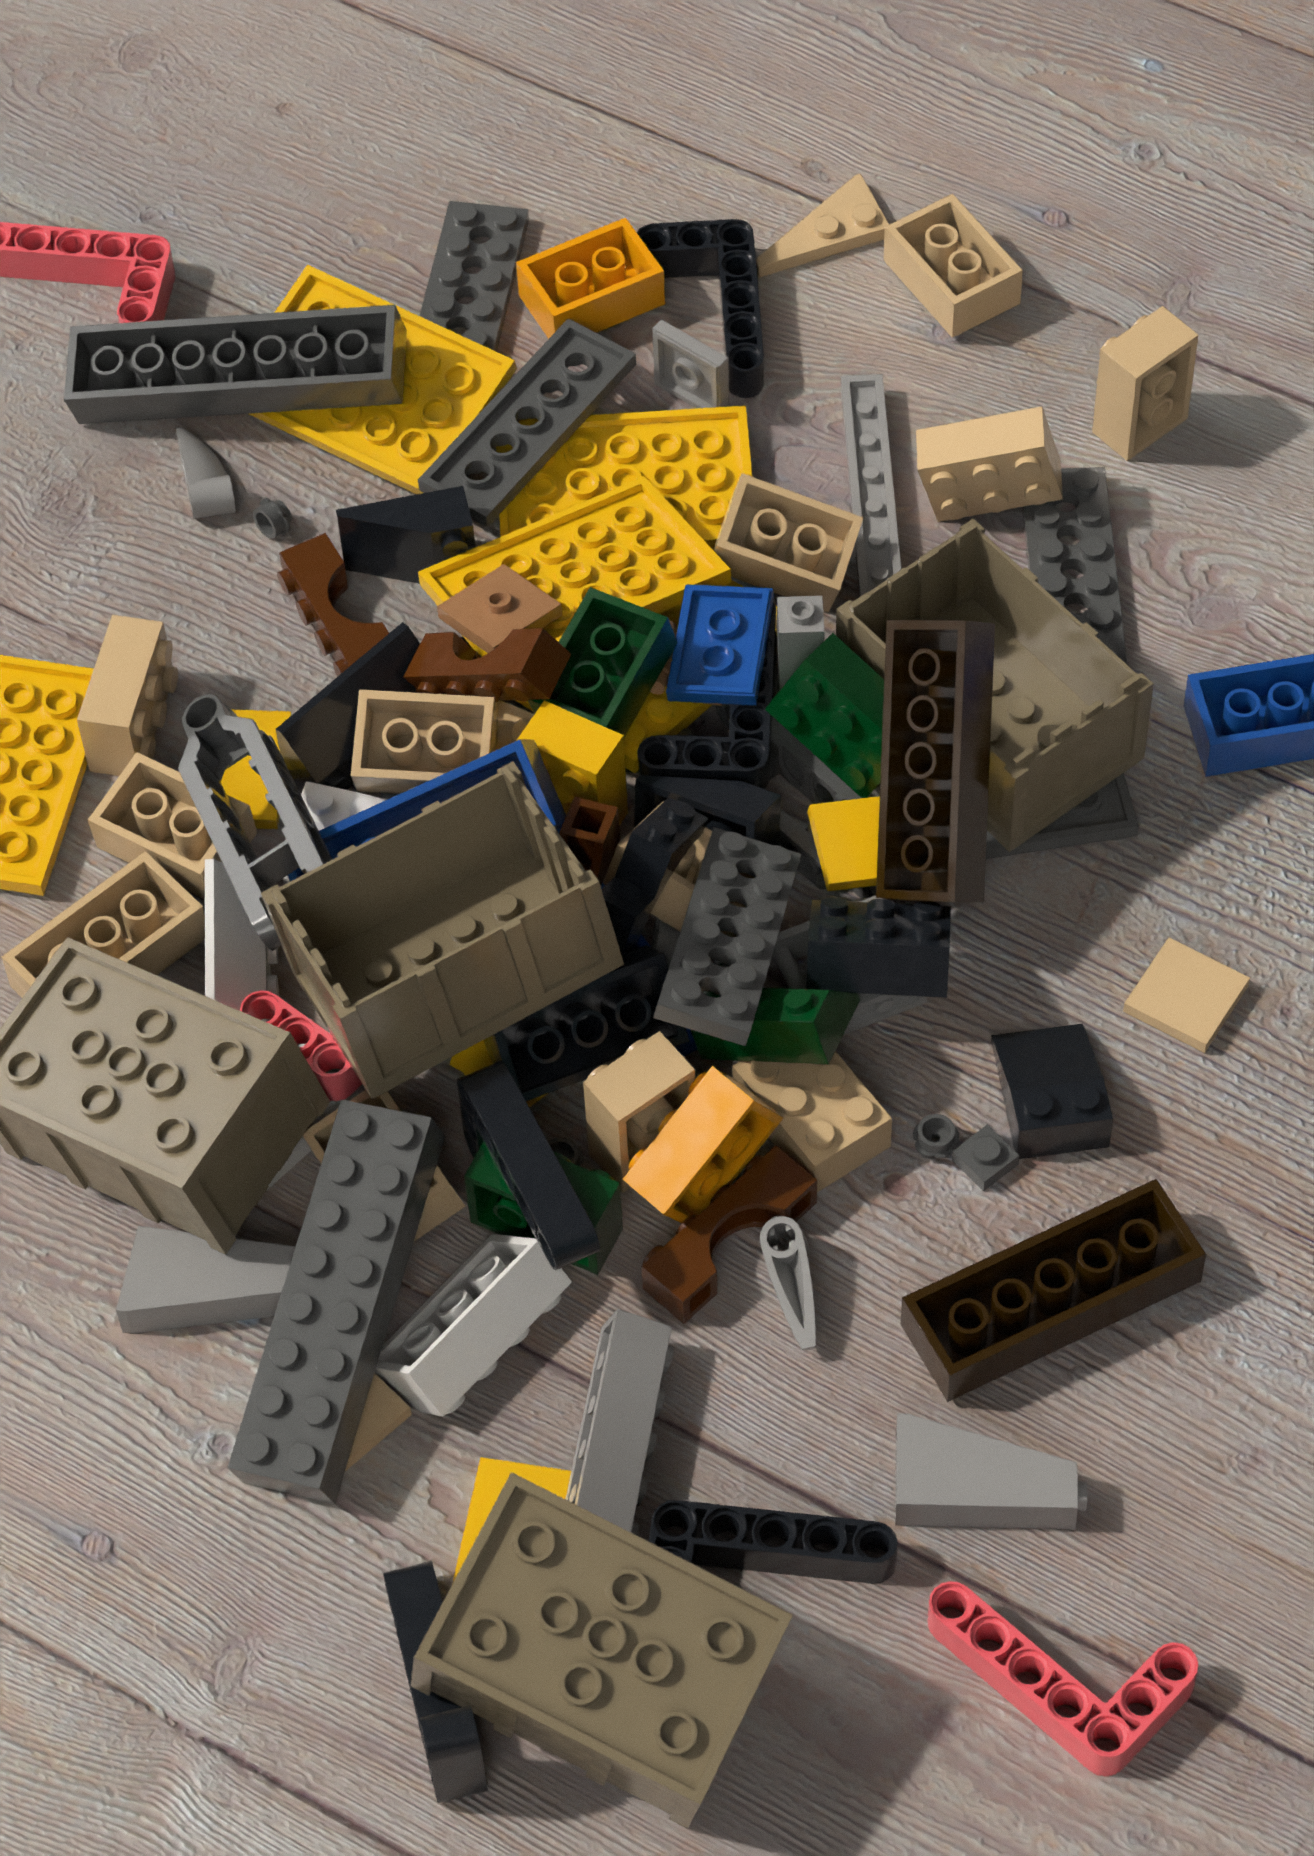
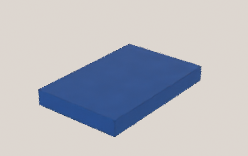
[666,584,774,705]

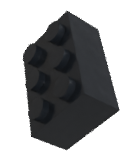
[806,896,951,998]

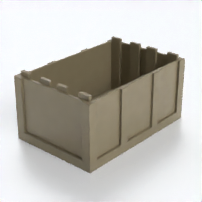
[836,519,1154,852]
[261,761,624,1099]
[0,937,330,1255]
[411,1472,793,1829]

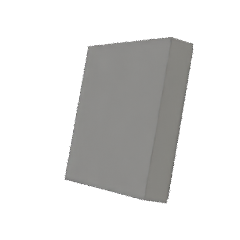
[652,319,729,408]

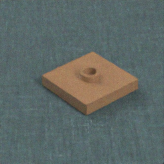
[437,564,563,653]

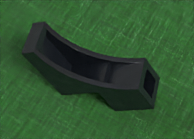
[602,797,709,954]

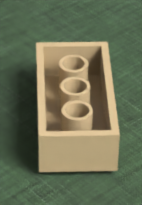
[1,851,205,998]

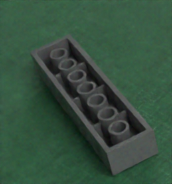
[64,305,407,424]
[227,1099,445,1504]

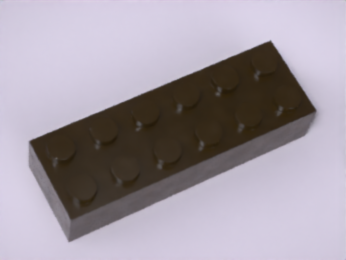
[876,620,995,902]
[900,1179,1206,1402]

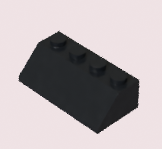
[276,622,420,793]
[484,945,689,1101]

